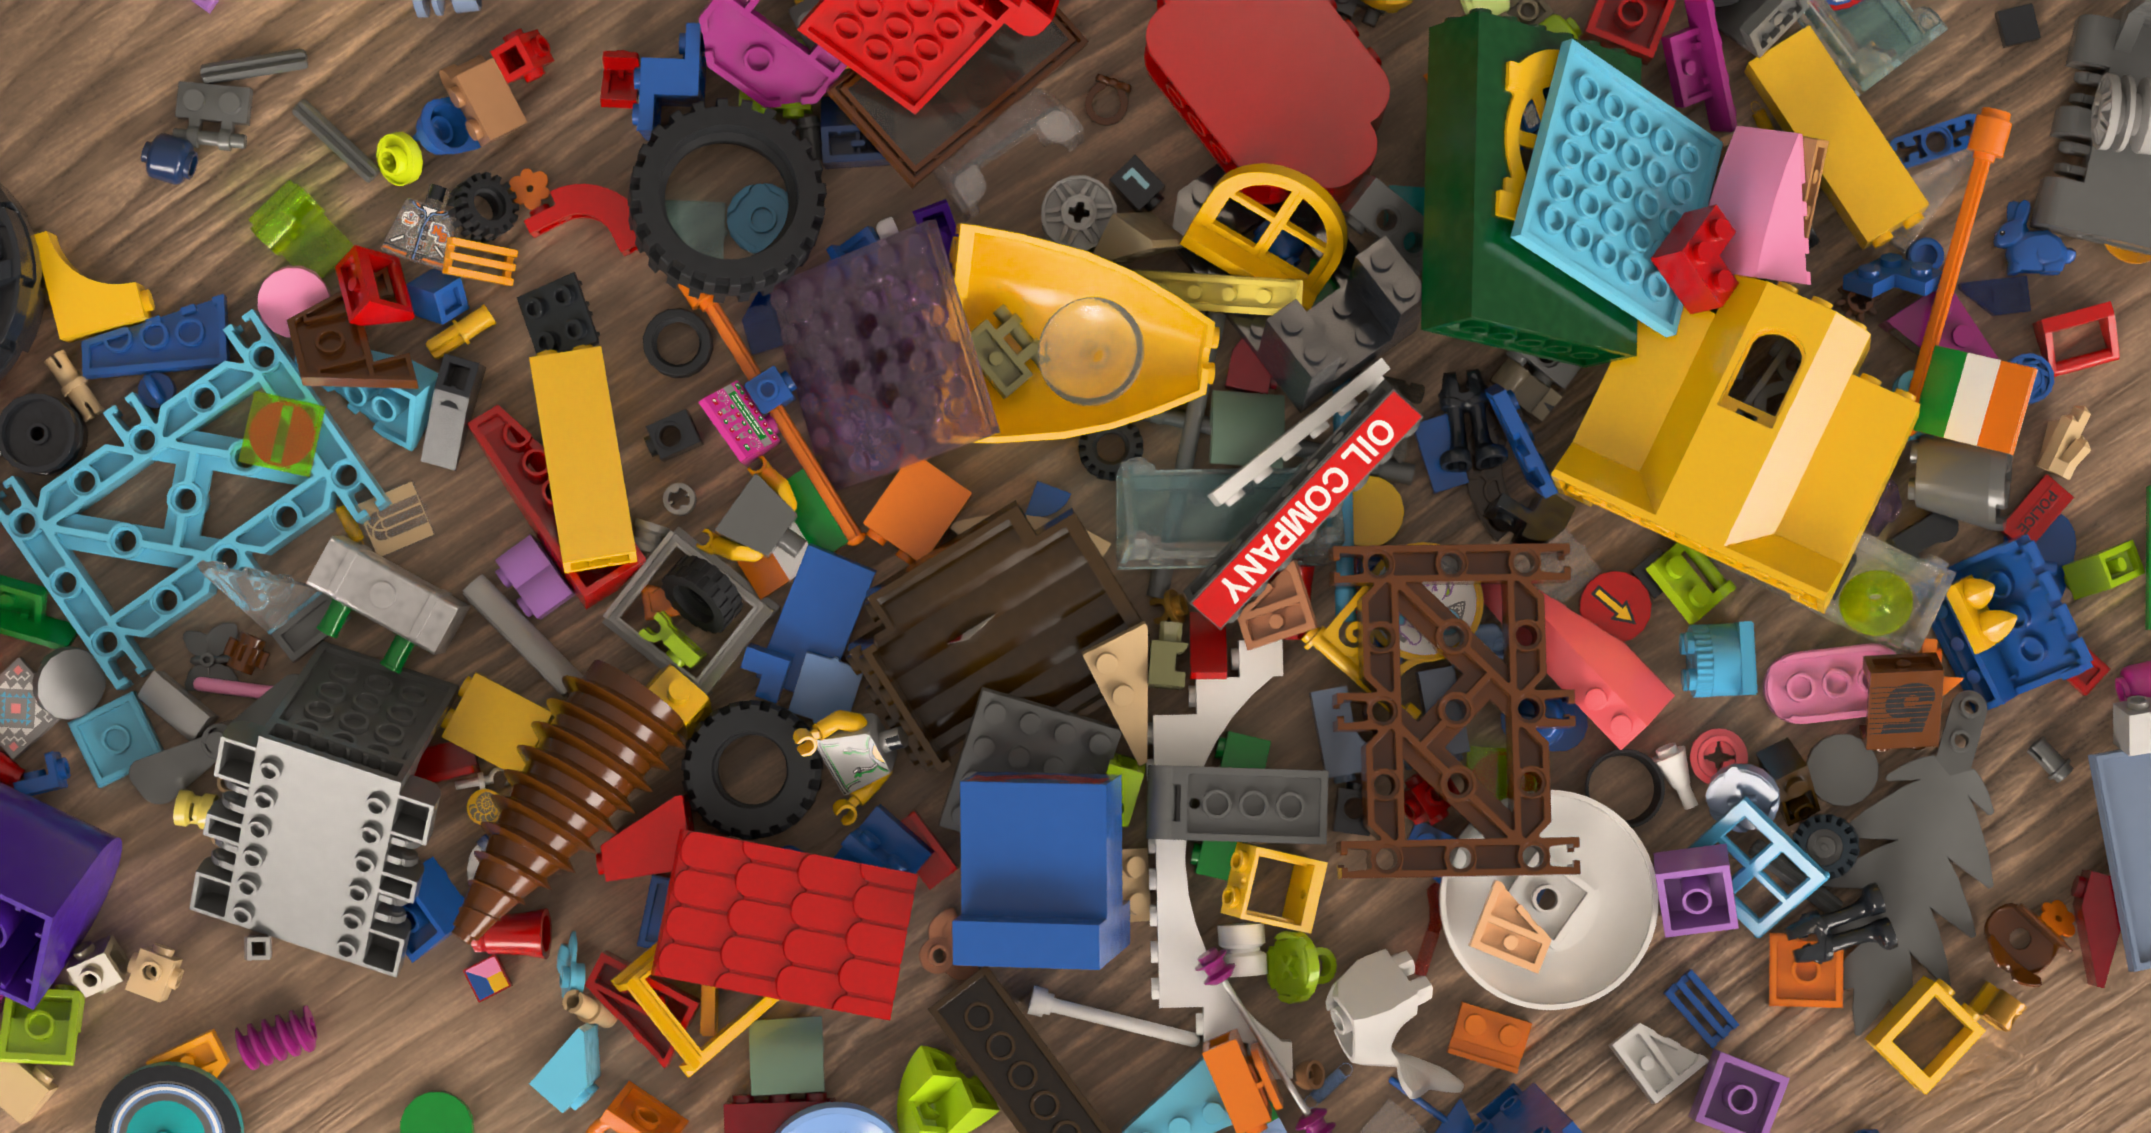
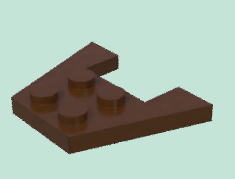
[287,267,419,389]

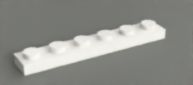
[1207,357,1390,507]

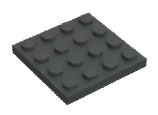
[938,687,1122,832]

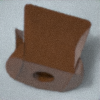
[1984,903,2073,987]

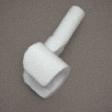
[876,217,899,269]

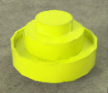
[376,132,423,186]

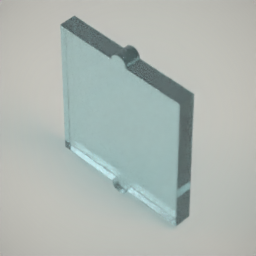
[665,200,728,259]

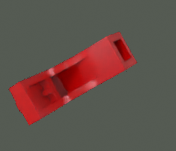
[524,184,638,257]

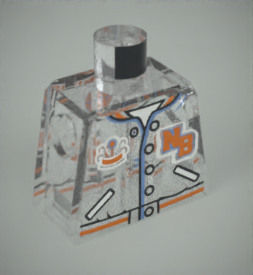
[381,184,460,271]

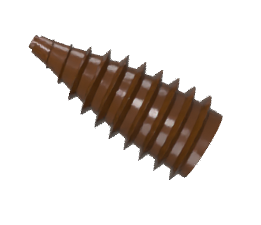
[451,660,686,945]

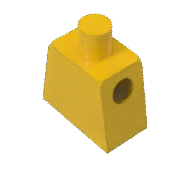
[645,664,712,741]

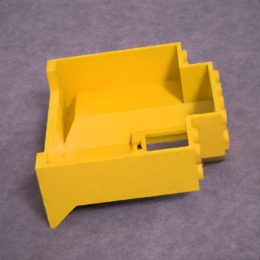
[1551,274,1921,614]

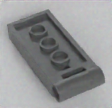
[1146,765,1329,845]

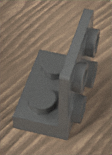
[1715,0,1809,58]

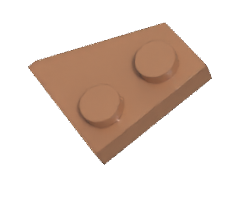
[1237,561,1318,650]

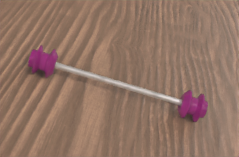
[1195,947,1336,1133]

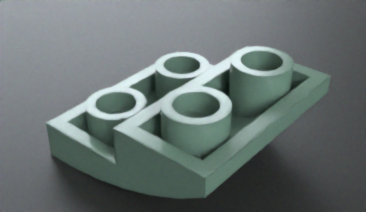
[1209,390,1285,468]
[749,1016,825,1096]

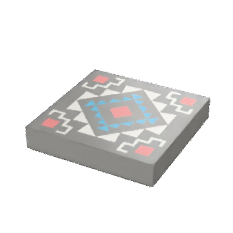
[0,657,62,760]

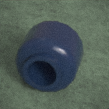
[141,133,198,185]

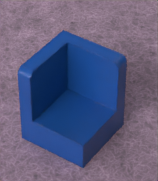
[406,269,469,325]

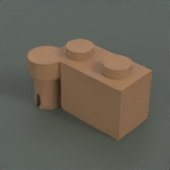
[439,54,527,147]

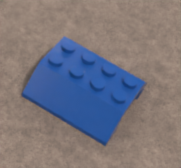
[1911,534,2093,713]

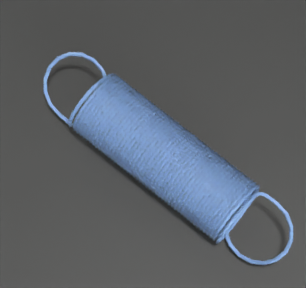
[1304,1063,1353,1109]

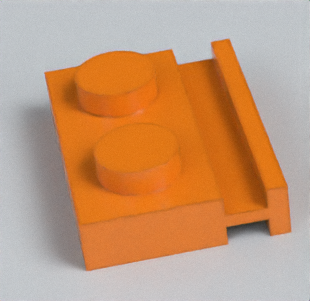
[1446,1001,1532,1074]

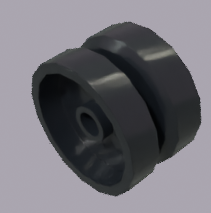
[0,393,88,476]

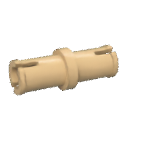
[44,350,105,422]
[562,989,617,1028]

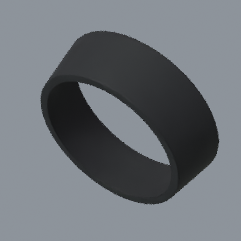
[1585,749,1665,828]

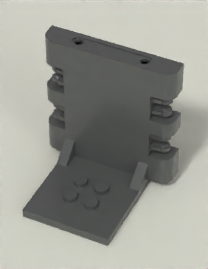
[2030,0,2151,255]
[189,641,459,978]

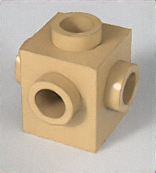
[125,943,184,1002]

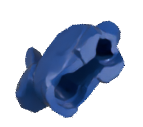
[1993,200,2076,276]

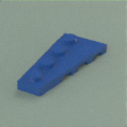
[81,294,230,379]

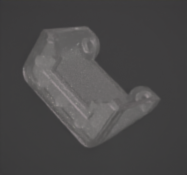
[933,88,1084,223]

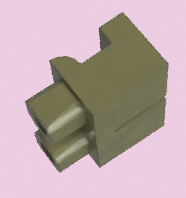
[1148,621,1188,691]

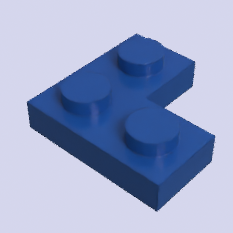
[1843,253,1942,298]

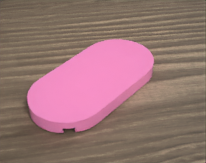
[1763,643,1896,724]

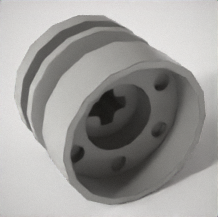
[2091,73,2151,155]
[1041,176,1117,253]

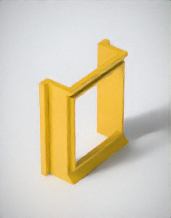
[610,942,779,1077]

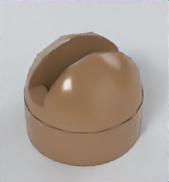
[1293,1060,1325,1090]

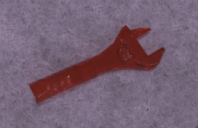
[1414,882,1443,976]

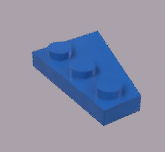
[1484,383,1558,499]

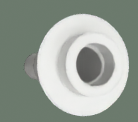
[1652,742,1698,810]

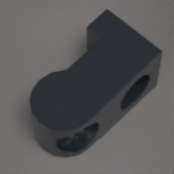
[1885,512,1959,571]

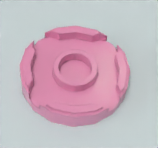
[258,265,331,338]

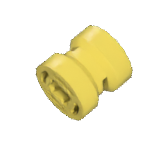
[173,790,219,829]

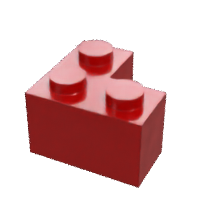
[1650,204,1739,315]

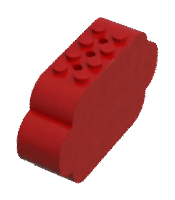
[1144,0,1390,205]

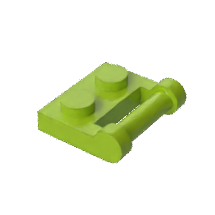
[1646,542,1737,625]

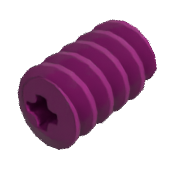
[235,1005,317,1070]

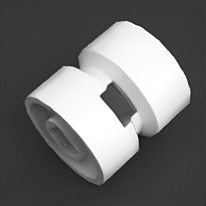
[1217,922,1268,977]

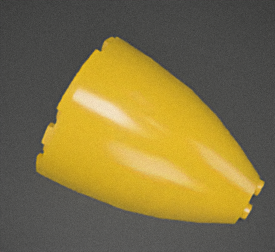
[934,223,1220,443]

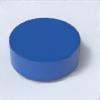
[1906,237,1944,269]

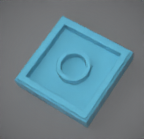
[68,691,164,788]

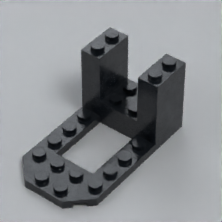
[1172,164,1422,413]

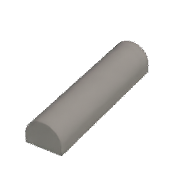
[462,574,583,698]

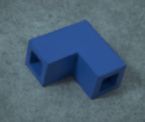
[740,643,794,703]

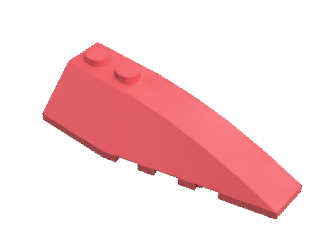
[1481,584,1675,750]

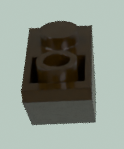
[1755,737,1821,827]

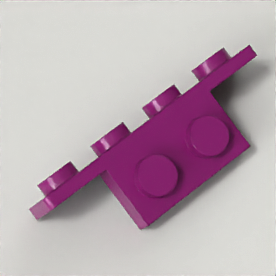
[1661,0,1738,132]

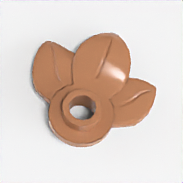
[919,908,979,980]

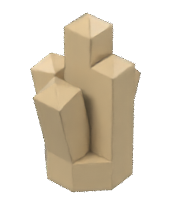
[2035,406,2091,480]

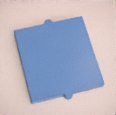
[788,651,863,723]

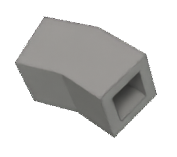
[244,935,272,961]

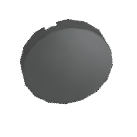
[32,646,106,720]
[1806,734,1879,806]

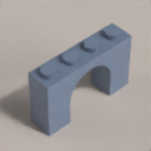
[1309,665,1470,784]

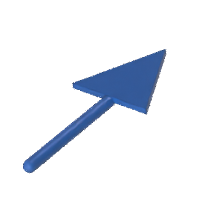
[1388,1077,1475,1133]

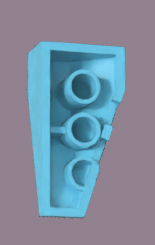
[295,350,439,451]

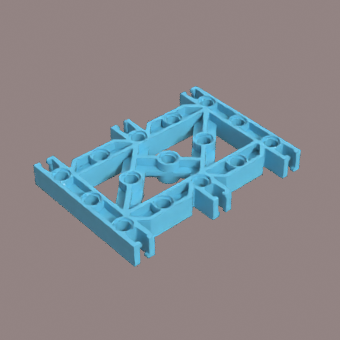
[0,309,392,690]

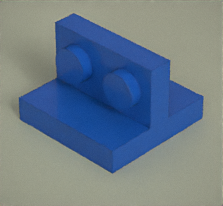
[834,804,935,874]

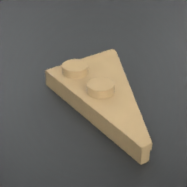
[1082,621,1148,766]

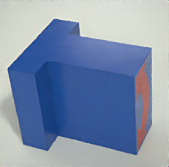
[952,772,1130,970]

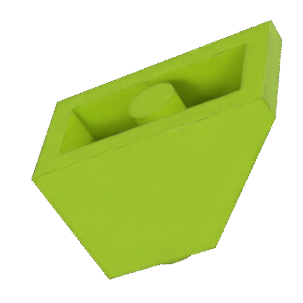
[2062,539,2145,600]

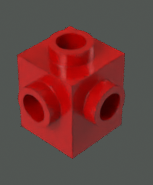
[490,28,555,84]
[1404,773,1460,825]

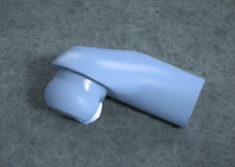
[1475,623,1503,659]

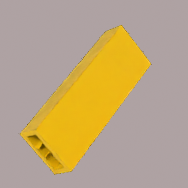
[1744,25,1929,250]
[529,344,637,574]

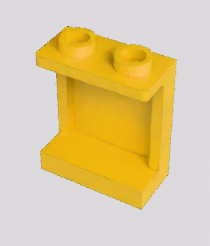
[441,672,554,771]

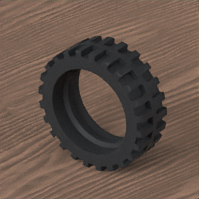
[627,98,827,303]

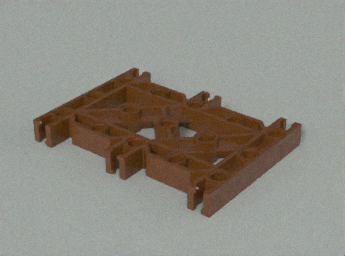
[1328,543,1581,879]

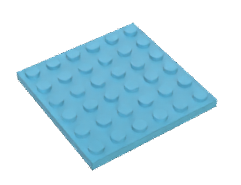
[1510,39,1723,337]

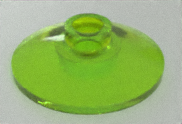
[1839,570,1913,636]

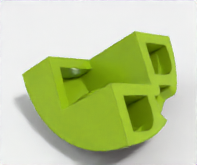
[897,1045,1000,1133]

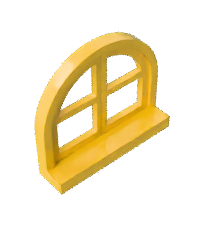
[1180,163,1348,311]

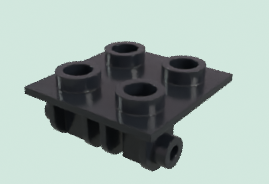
[517,272,600,354]

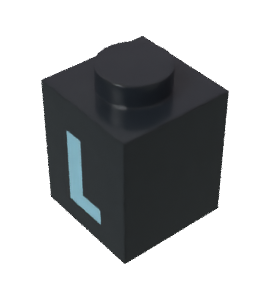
[1109,155,1165,213]

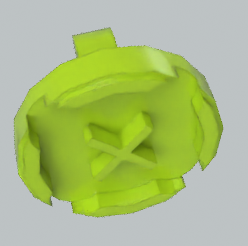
[1266,930,1337,1004]

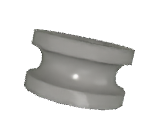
[663,483,697,516]

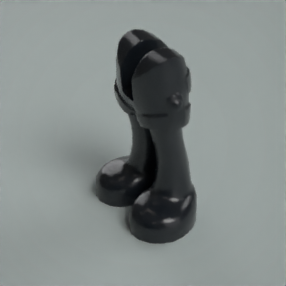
[1438,368,1508,473]
[1784,882,1898,964]

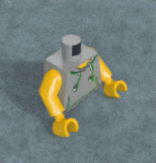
[793,710,908,825]

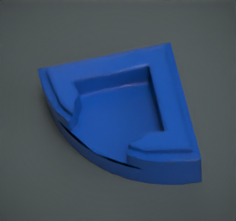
[1025,481,1071,517]

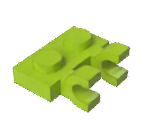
[638,610,707,668]

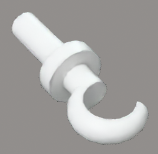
[454,767,509,790]

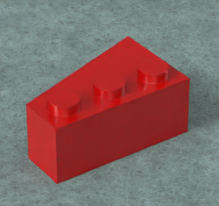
[585,950,701,1069]

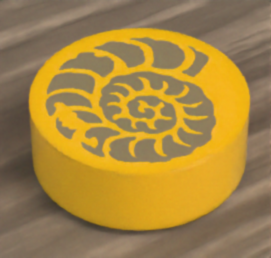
[467,789,500,825]

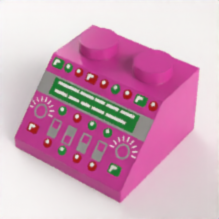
[698,380,781,467]

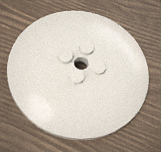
[1439,790,1659,1010]

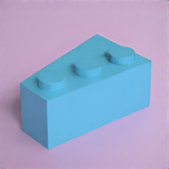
[1121,1055,1233,1133]

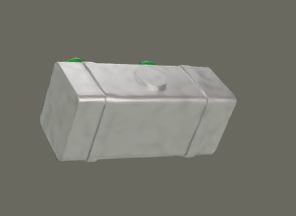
[306,536,470,674]

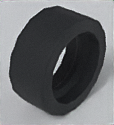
[643,308,713,379]

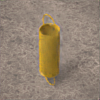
[1751,101,1775,130]
[335,496,364,544]

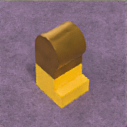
[1969,981,2027,1032]

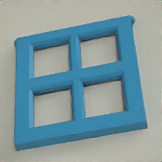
[1688,796,1830,938]

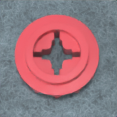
[1689,728,1748,784]

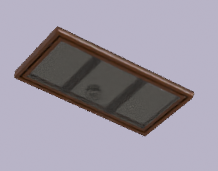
[826,7,1089,189]

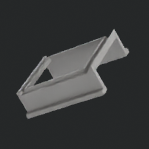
[602,526,780,697]

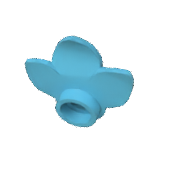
[557,931,585,998]

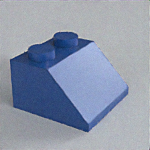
[401,857,465,963]

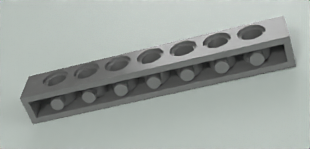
[1340,174,1581,389]

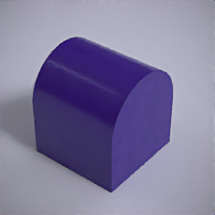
[0,782,122,1010]

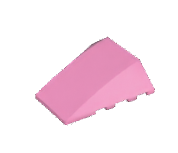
[1708,126,1811,285]

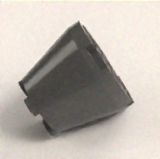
[1908,434,2013,531]

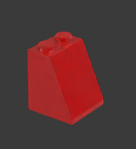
[596,794,695,882]

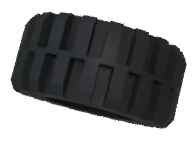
[681,700,823,840]

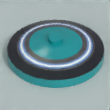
[95,1061,244,1133]

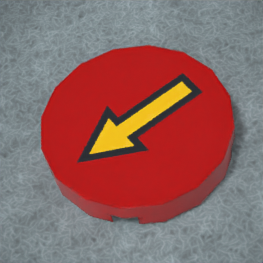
[1578,571,1652,642]

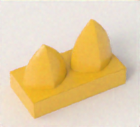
[1943,574,2018,655]

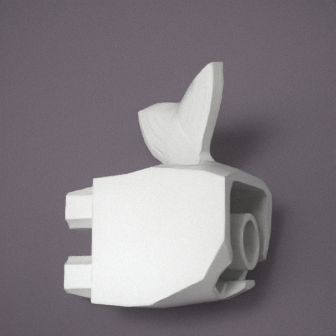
[1325,949,1464,1099]

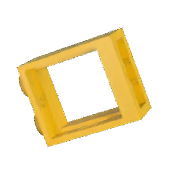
[1220,842,1328,934]
[1864,975,1986,1095]

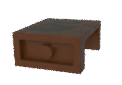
[1859,652,1944,752]

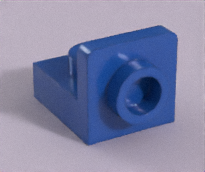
[13,751,71,796]

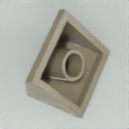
[1093,212,1184,264]

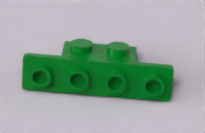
[0,575,78,649]

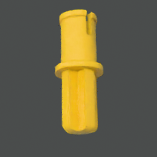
[426,304,497,359]

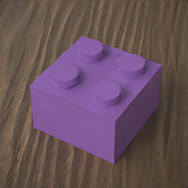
[1653,843,1739,938]
[1688,1049,1790,1133]

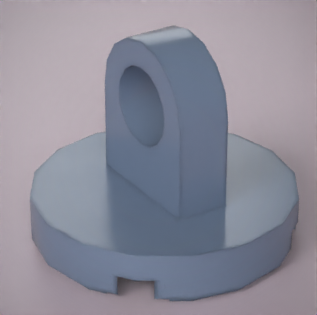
[1706,763,1780,832]

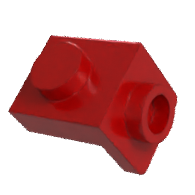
[600,50,641,109]

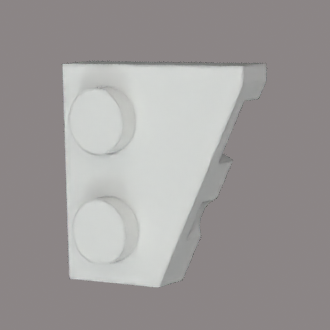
[1608,1023,1709,1104]

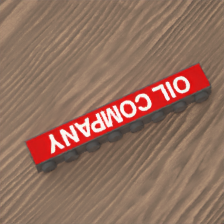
[1183,379,1423,630]

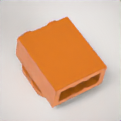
[863,452,973,565]
[1202,1028,1284,1133]

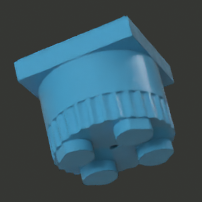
[1679,621,1758,698]

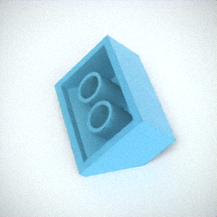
[529,1023,601,1113]

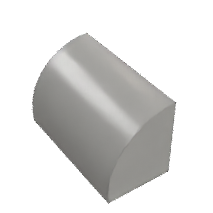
[138,671,219,741]

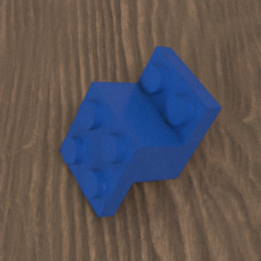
[632,23,707,141]

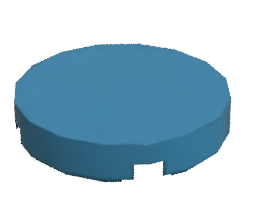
[727,183,788,254]

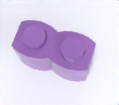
[495,534,576,620]

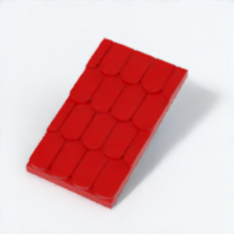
[651,829,919,1021]

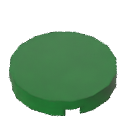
[400,1091,474,1133]

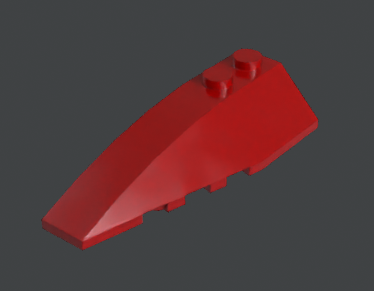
[467,405,646,610]

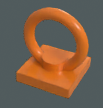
[585,1081,689,1133]

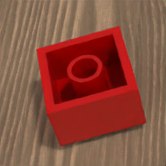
[1580,0,1676,66]

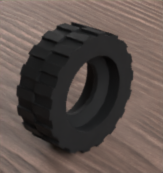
[661,555,743,634]

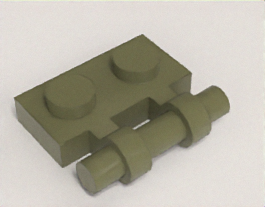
[959,304,1050,399]

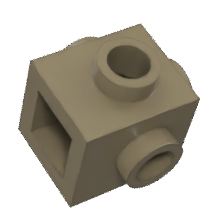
[66,934,130,998]

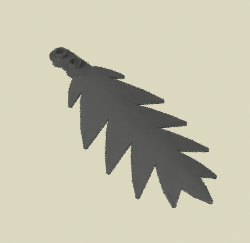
[1813,690,1994,1036]

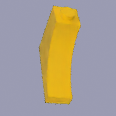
[34,231,155,343]

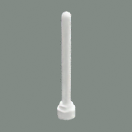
[1027,985,1200,1047]

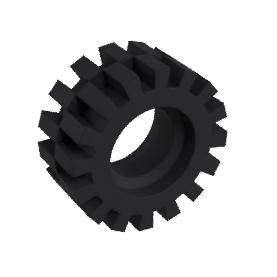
[447,172,519,243]
[1078,423,1144,481]

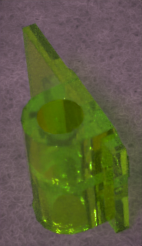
[248,179,354,279]

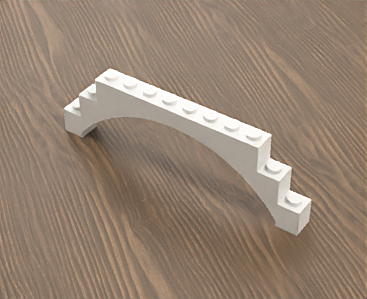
[1146,640,1293,1079]

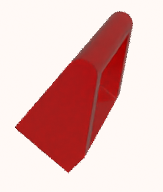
[335,245,415,326]
[2032,301,2120,377]

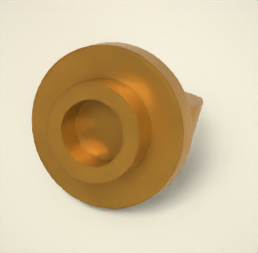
[1149,589,1189,625]

